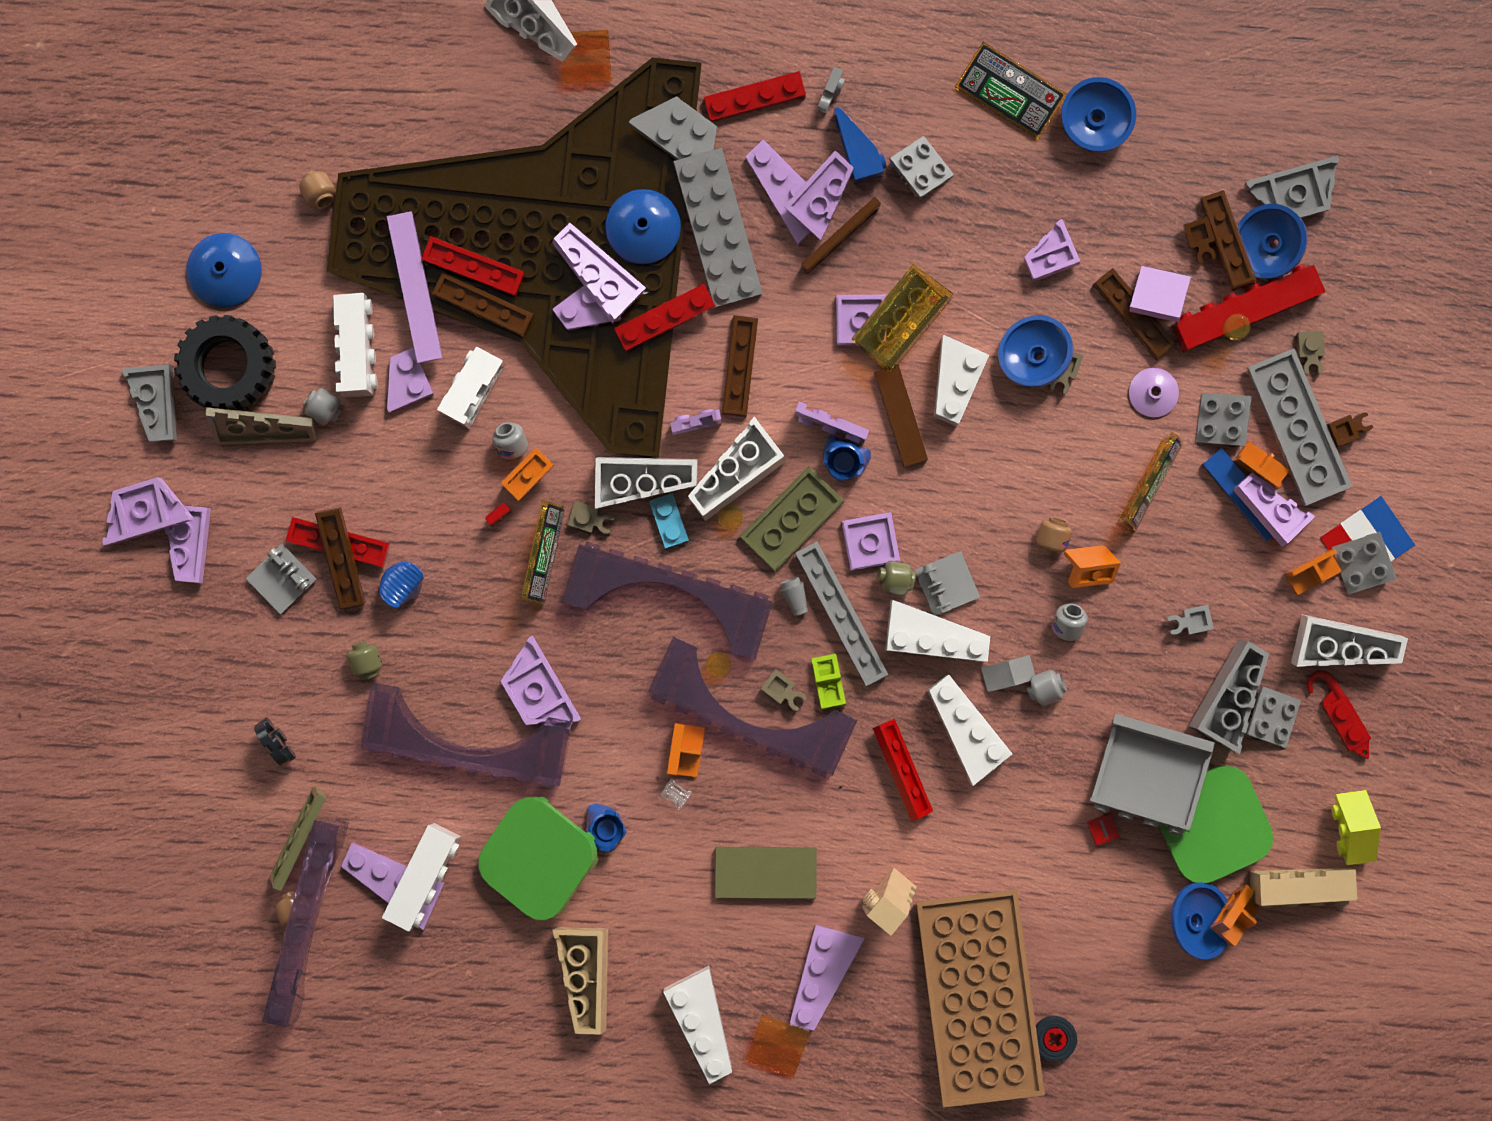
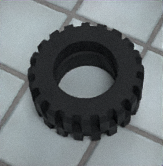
[174,315,276,411]

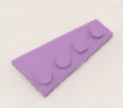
[745,140,811,246]
[341,843,445,930]
[789,924,865,1031]

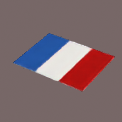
[1320,496,1415,561]

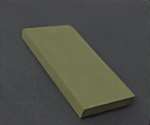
[739,466,844,572]
[269,786,326,891]
[715,846,817,898]

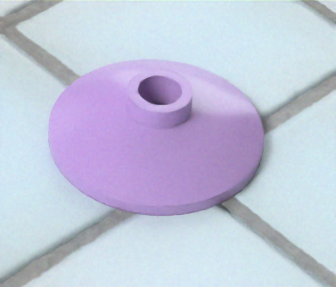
[1129,368,1179,418]

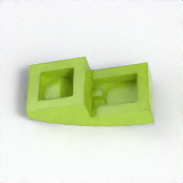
[811,654,846,711]

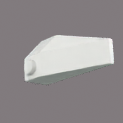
[484,0,577,62]

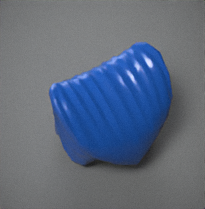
[823,436,871,481]
[379,561,424,608]
[585,804,627,852]

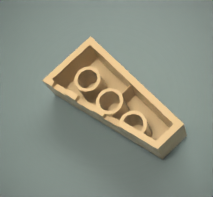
[861,867,916,936]
[1249,868,1357,908]
[553,927,608,1035]

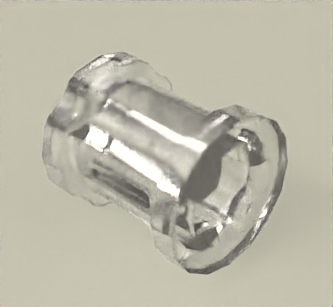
[659,778,692,810]

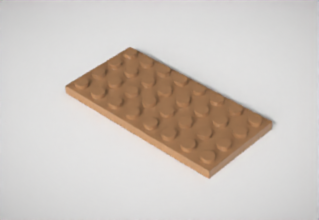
[916,890,1045,1108]

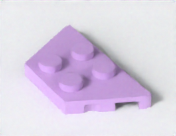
[103,477,193,546]
[501,635,581,725]

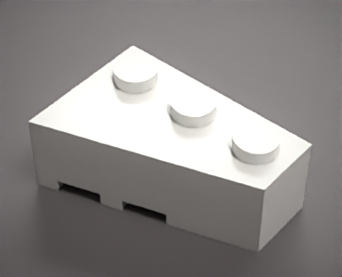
[933,335,989,427]
[437,347,505,429]

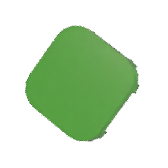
[1159,765,1273,884]
[479,797,599,920]

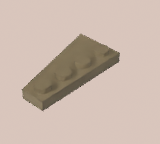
[205,407,316,445]

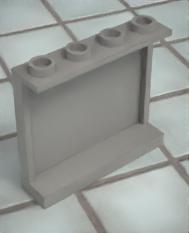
[1090,714,1215,835]

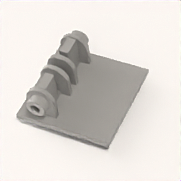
[889,136,954,200]
[1196,393,1252,448]
[1332,532,1397,595]
[246,544,317,614]
[915,551,980,616]
[1245,686,1301,748]

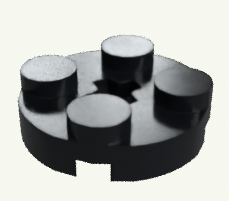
[254,717,296,767]

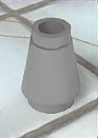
[780,577,808,616]

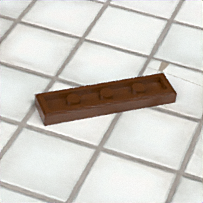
[1200,190,1257,291]
[801,197,881,274]
[1093,268,1176,361]
[432,272,534,338]
[722,315,758,418]
[874,364,928,467]
[315,507,366,610]

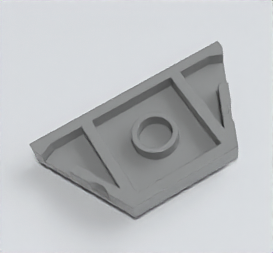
[628,96,717,160]
[1244,156,1339,219]

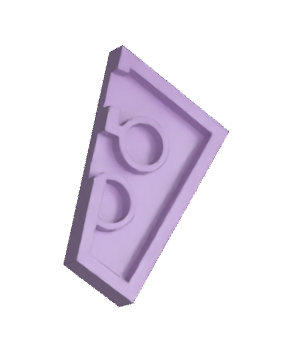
[784,151,854,241]
[795,401,869,444]
[1233,473,1315,547]
[165,506,211,583]

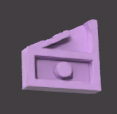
[1024,219,1080,282]
[552,286,622,330]
[387,348,434,413]
[670,409,722,435]

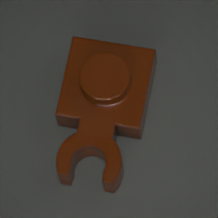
[1183,217,1216,264]
[1326,412,1373,447]

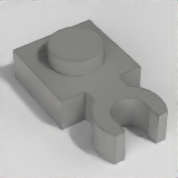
[817,67,845,114]
[1166,605,1214,635]

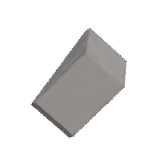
[981,655,1035,692]

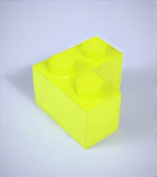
[1331,790,1381,865]

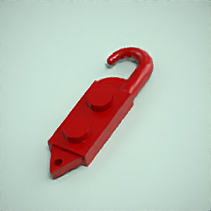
[1307,670,1372,759]

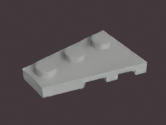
[121,364,177,442]

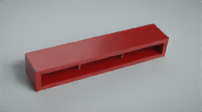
[1172,264,1326,353]

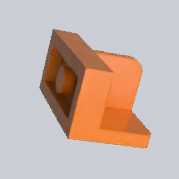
[1233,441,1290,490]
[501,448,555,501]
[1064,545,1121,588]
[1284,549,1342,595]
[667,723,705,777]
[1210,885,1259,947]

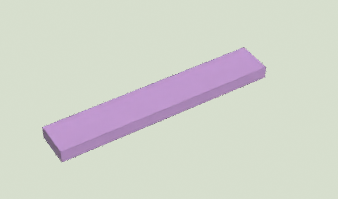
[387,211,443,364]

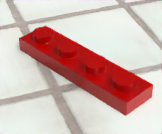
[704,71,806,122]
[421,236,525,297]
[614,284,715,352]
[285,517,391,568]
[872,718,933,822]

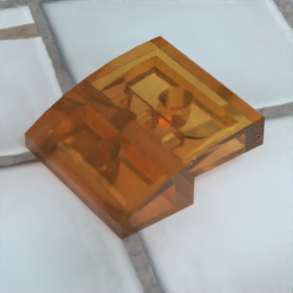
[560,29,612,84]
[746,1014,810,1078]

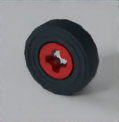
[1036,1015,1078,1062]

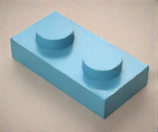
[649,493,689,549]

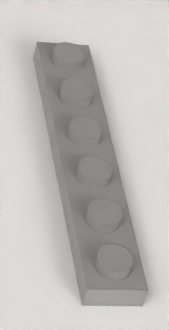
[795,541,889,686]

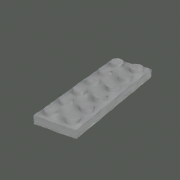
[673,148,763,307]
[1246,348,1352,506]

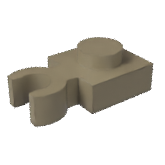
[1296,331,1325,375]
[1049,352,1083,395]
[568,501,615,534]
[761,669,807,711]

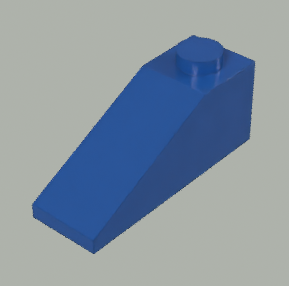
[833,107,887,185]

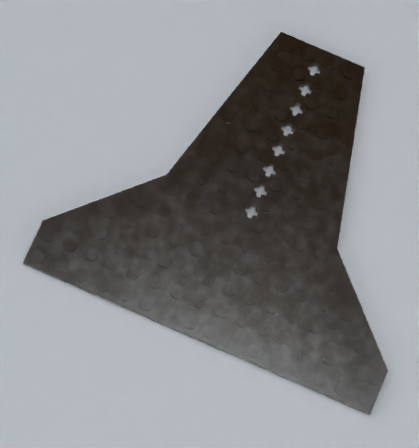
[327,57,702,458]

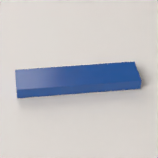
[1201,448,1273,542]

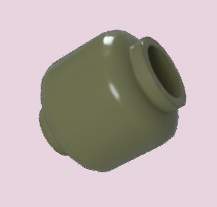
[877,561,915,595]
[346,641,383,680]

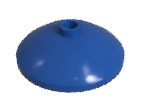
[1061,77,1136,152]
[606,189,681,265]
[1237,204,1308,279]
[186,233,262,308]
[998,315,1073,388]
[1171,882,1228,960]

